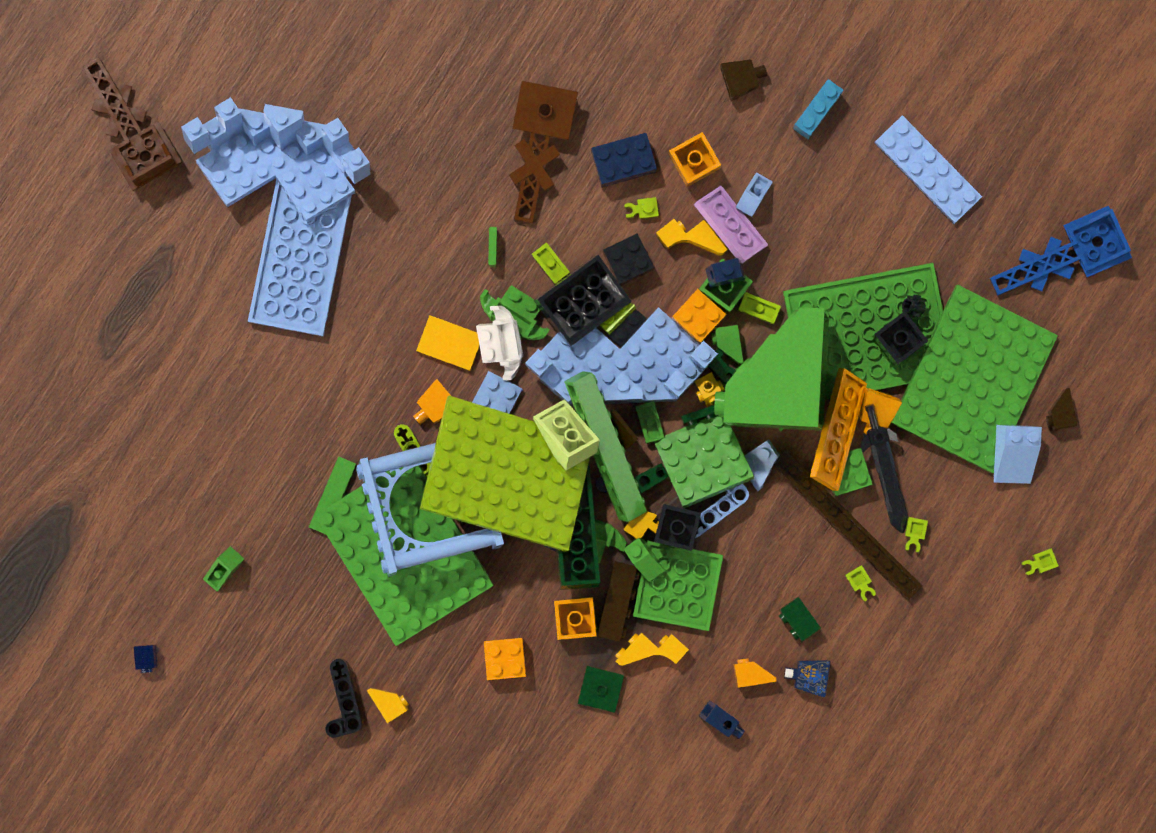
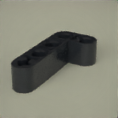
[325,658,363,738]

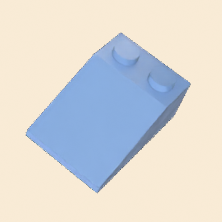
[994,425,1042,484]

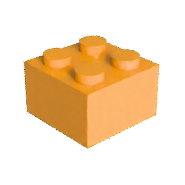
[668,132,721,187]
[672,289,726,344]
[554,597,596,640]
[484,638,526,680]

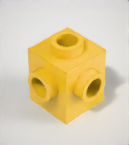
[695,372,725,407]

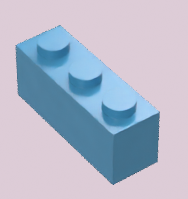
[793,79,843,139]

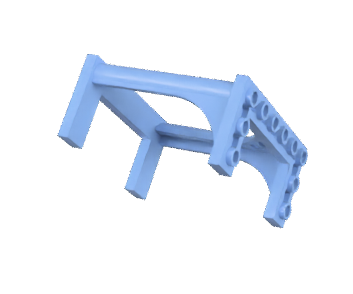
[356,443,504,577]

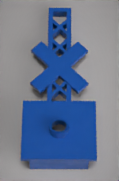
[989,206,1132,296]

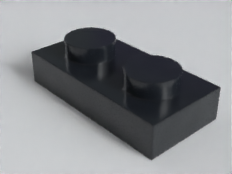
[608,309,646,347]

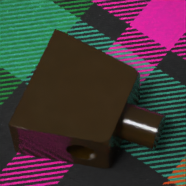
[720,59,767,101]

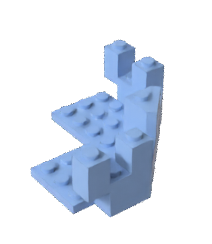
[181,97,370,222]
[525,307,718,406]

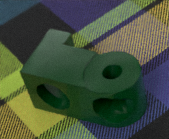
[707,348,736,384]
[634,463,669,494]

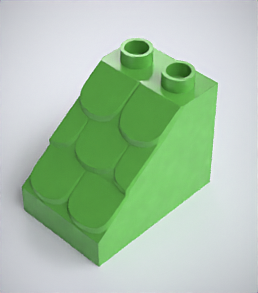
[714,307,830,431]

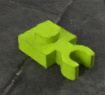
[624,197,659,219]
[905,517,928,552]
[1021,548,1058,575]
[845,565,876,601]

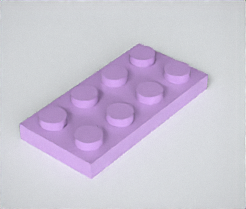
[694,186,768,264]

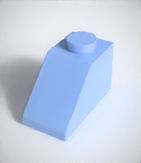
[736,172,772,217]

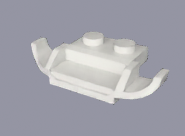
[476,306,523,380]

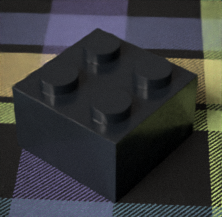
[603,233,654,286]
[872,311,928,367]
[654,504,701,552]

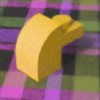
[624,512,659,539]

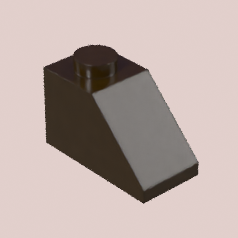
[1046,388,1077,431]

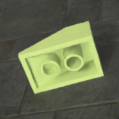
[533,399,599,470]

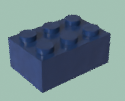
[591,133,657,188]

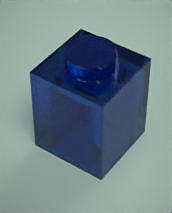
[134,645,158,673]

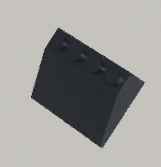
[533,255,632,346]

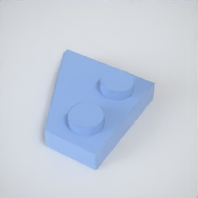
[745,439,780,491]

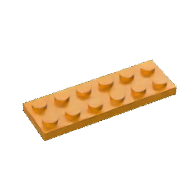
[810,368,867,491]

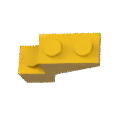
[656,219,727,256]
[615,633,689,666]

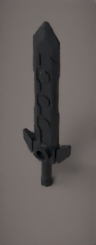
[860,404,908,533]

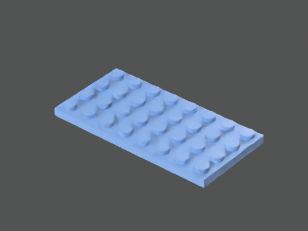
[248,179,352,337]

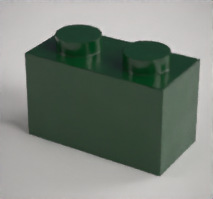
[778,597,821,642]

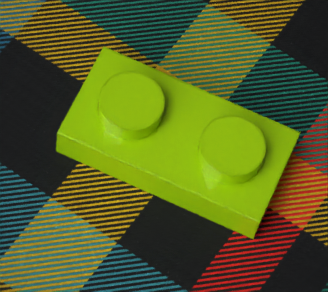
[532,242,570,284]
[738,292,781,325]
[599,302,636,335]

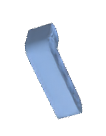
[695,484,749,538]

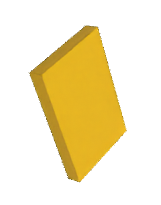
[416,315,480,371]

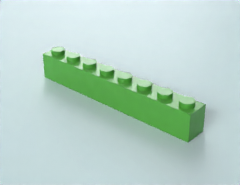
[564,371,647,522]

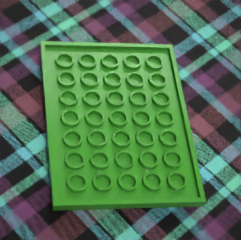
[783,263,943,400]
[891,285,1058,473]
[314,465,494,646]

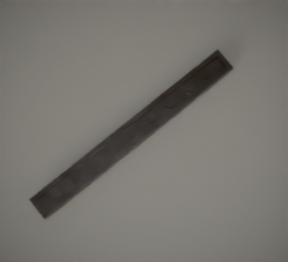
[773,450,923,600]

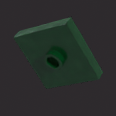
[578,666,624,713]

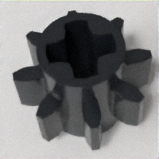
[902,294,926,319]

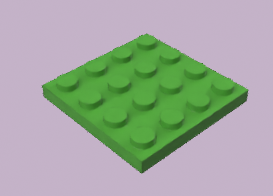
[654,415,754,509]
[633,541,723,631]

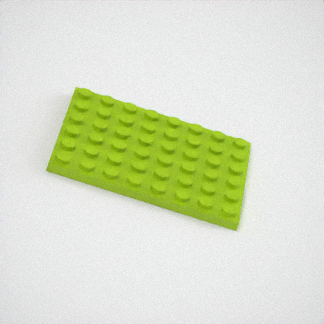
[420,396,590,552]

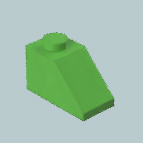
[711,325,743,365]
[624,538,665,582]
[203,546,244,592]

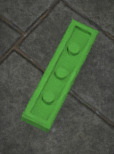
[309,456,357,534]

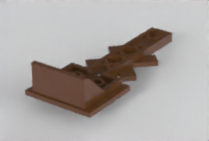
[82,57,182,191]
[509,81,578,223]

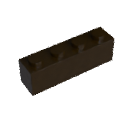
[597,561,640,642]

